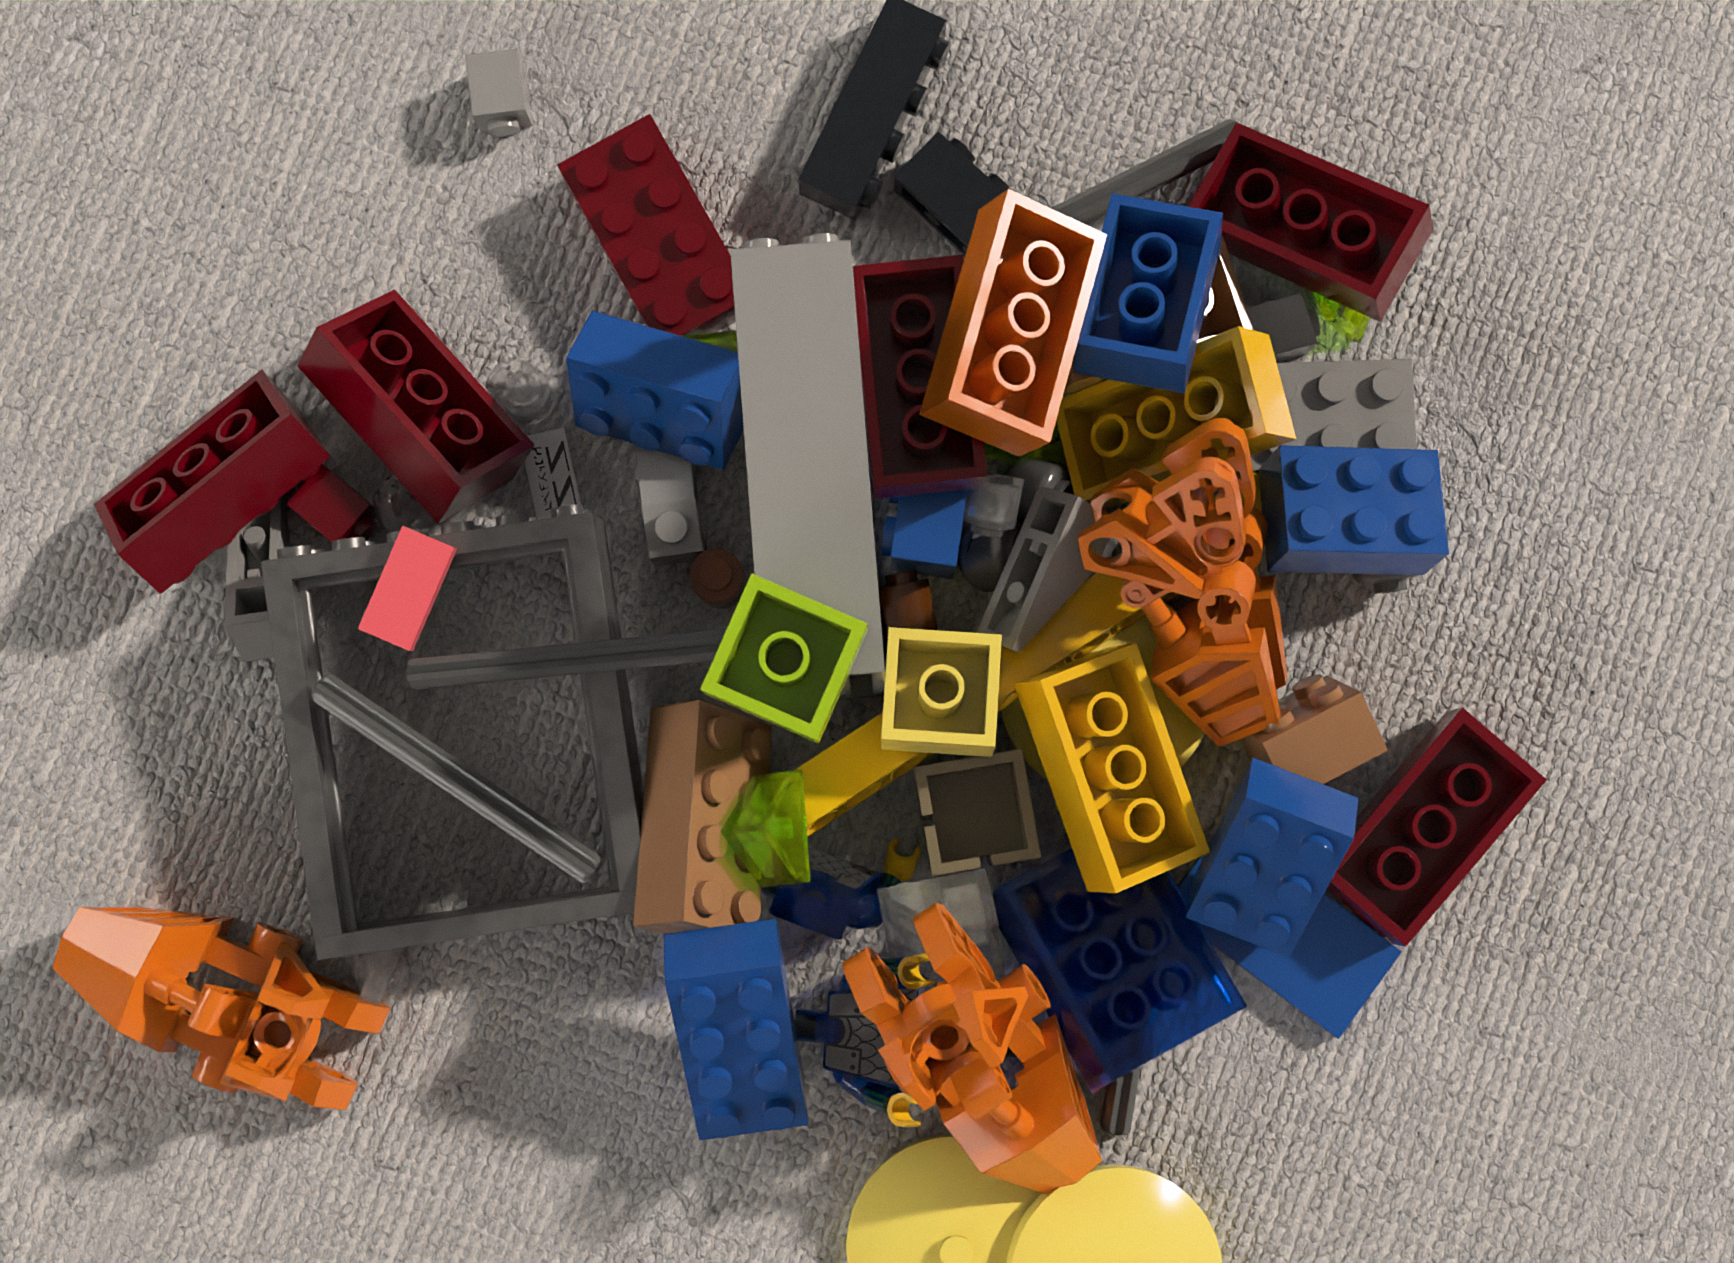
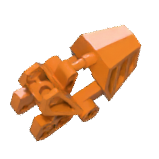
[1077,418,1288,747]
[842,902,1102,1194]
[52,907,391,1110]

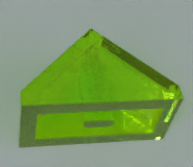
[720,770,811,887]

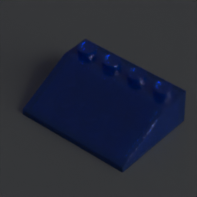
[984,848,1247,1094]

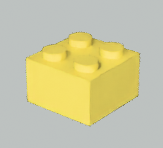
[881,627,1002,757]

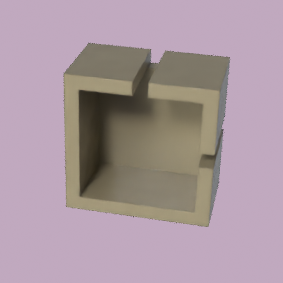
[913,749,1041,876]

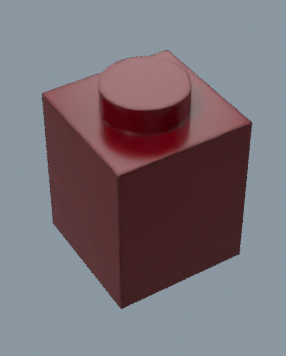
[287,464,381,542]

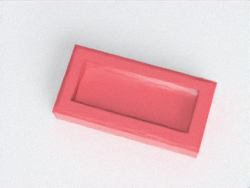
[358,526,457,651]

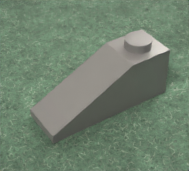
[635,445,706,567]
[976,485,1109,653]
[224,495,291,662]

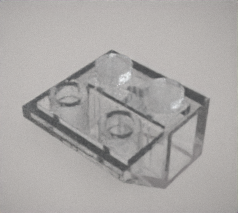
[877,868,1005,987]

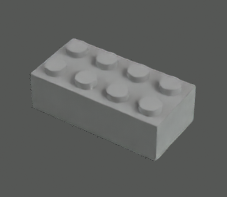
[1250,359,1417,473]

